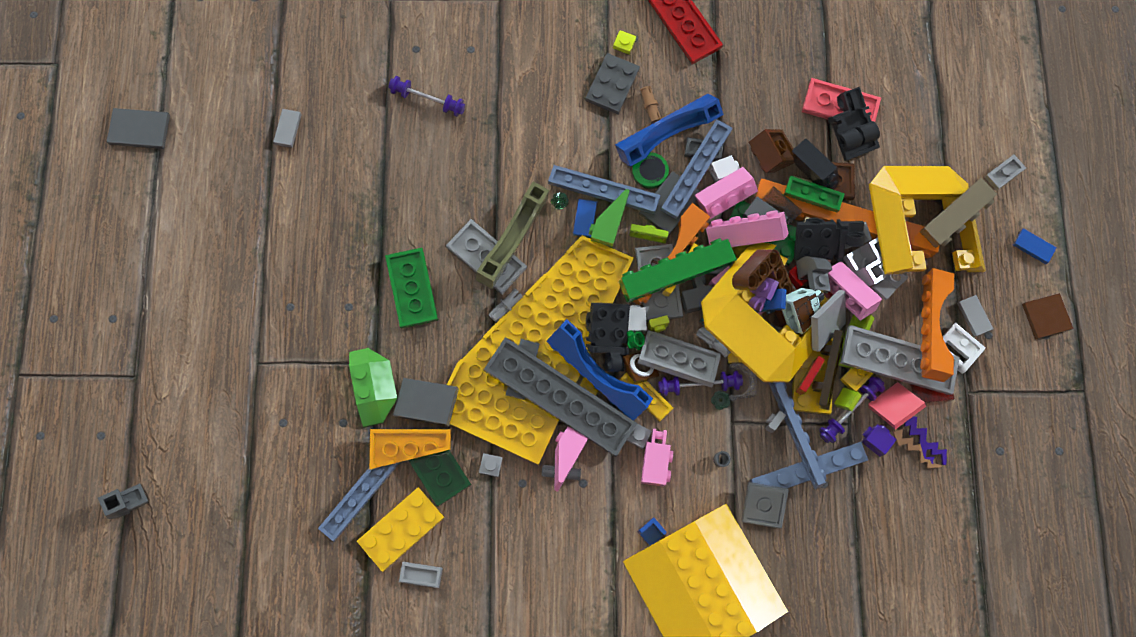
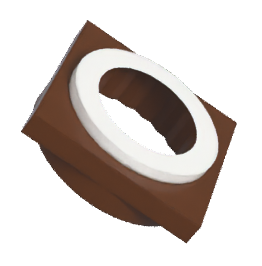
[622,352,659,383]

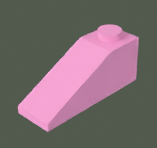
[554,426,588,492]

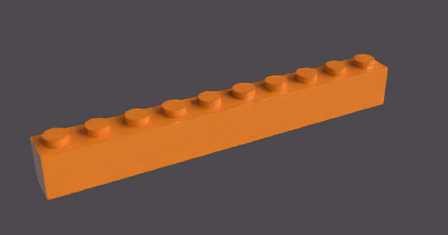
[753,178,940,258]

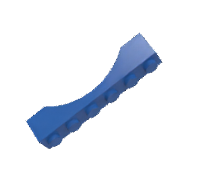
[615,94,724,166]
[546,319,653,421]

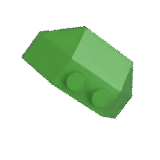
[349,348,398,427]

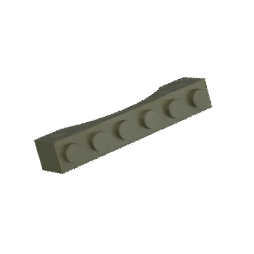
[476,181,549,289]

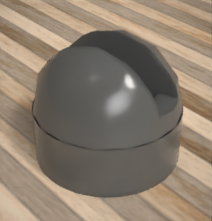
[713,451,731,467]

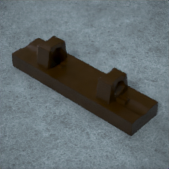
[812,330,844,410]

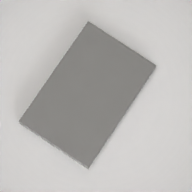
[811,290,846,352]

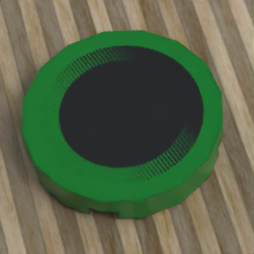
[632,152,669,189]

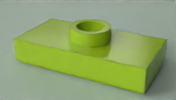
[629,224,669,244]

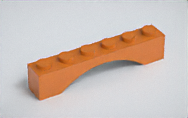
[621,203,710,305]
[920,268,954,382]

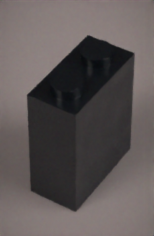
[792,138,840,190]

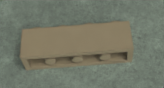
[920,178,997,248]

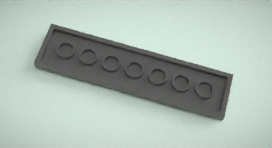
[483,337,637,457]

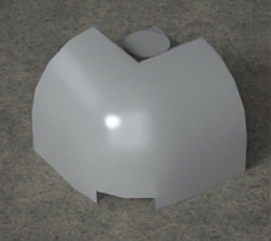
[843,238,890,286]

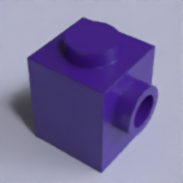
[861,424,897,457]

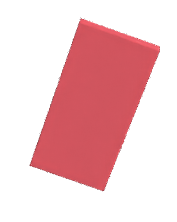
[802,78,881,122]

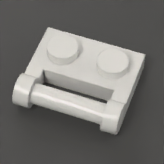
[943,323,985,374]

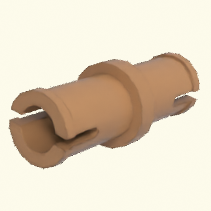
[640,86,662,124]

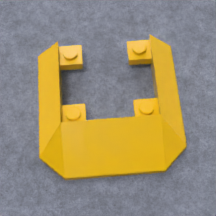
[869,166,986,275]
[701,243,828,382]

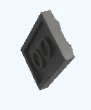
[585,53,640,115]

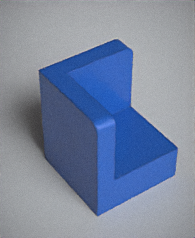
[637,517,667,546]

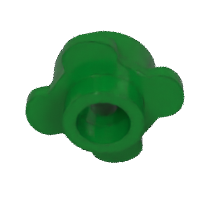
[627,330,645,350]

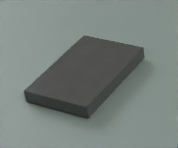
[107,108,170,149]
[639,171,700,236]
[393,378,459,426]

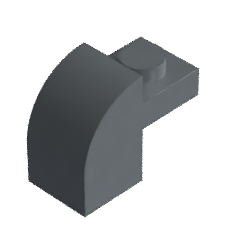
[796,256,833,294]
[680,275,712,314]
[98,484,149,519]

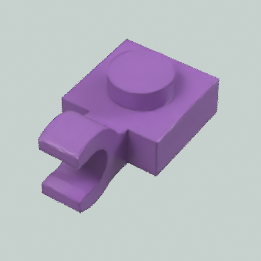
[748,277,779,312]

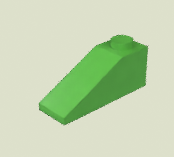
[589,189,630,247]

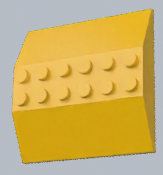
[623,504,788,637]

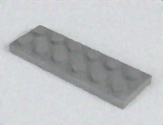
[840,325,960,395]

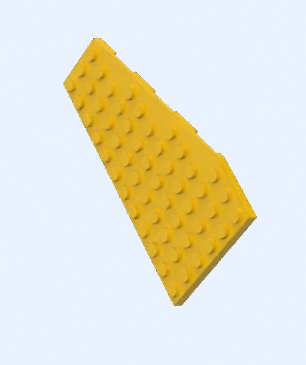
[447,235,634,465]

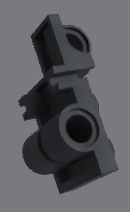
[828,87,880,161]
[794,218,865,262]
[586,302,630,372]

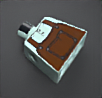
[782,288,825,334]

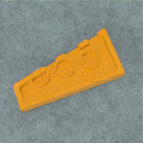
[369,429,451,470]

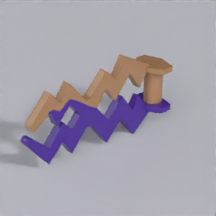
[886,416,947,468]

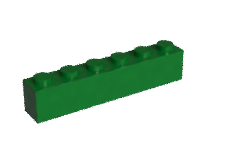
[619,238,737,303]

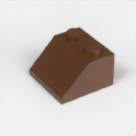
[748,129,795,173]

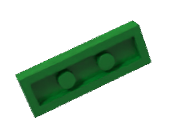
[784,176,845,213]

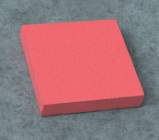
[868,382,926,429]

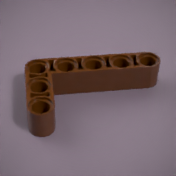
[732,249,795,328]

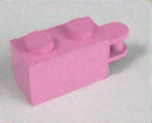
[641,428,673,487]

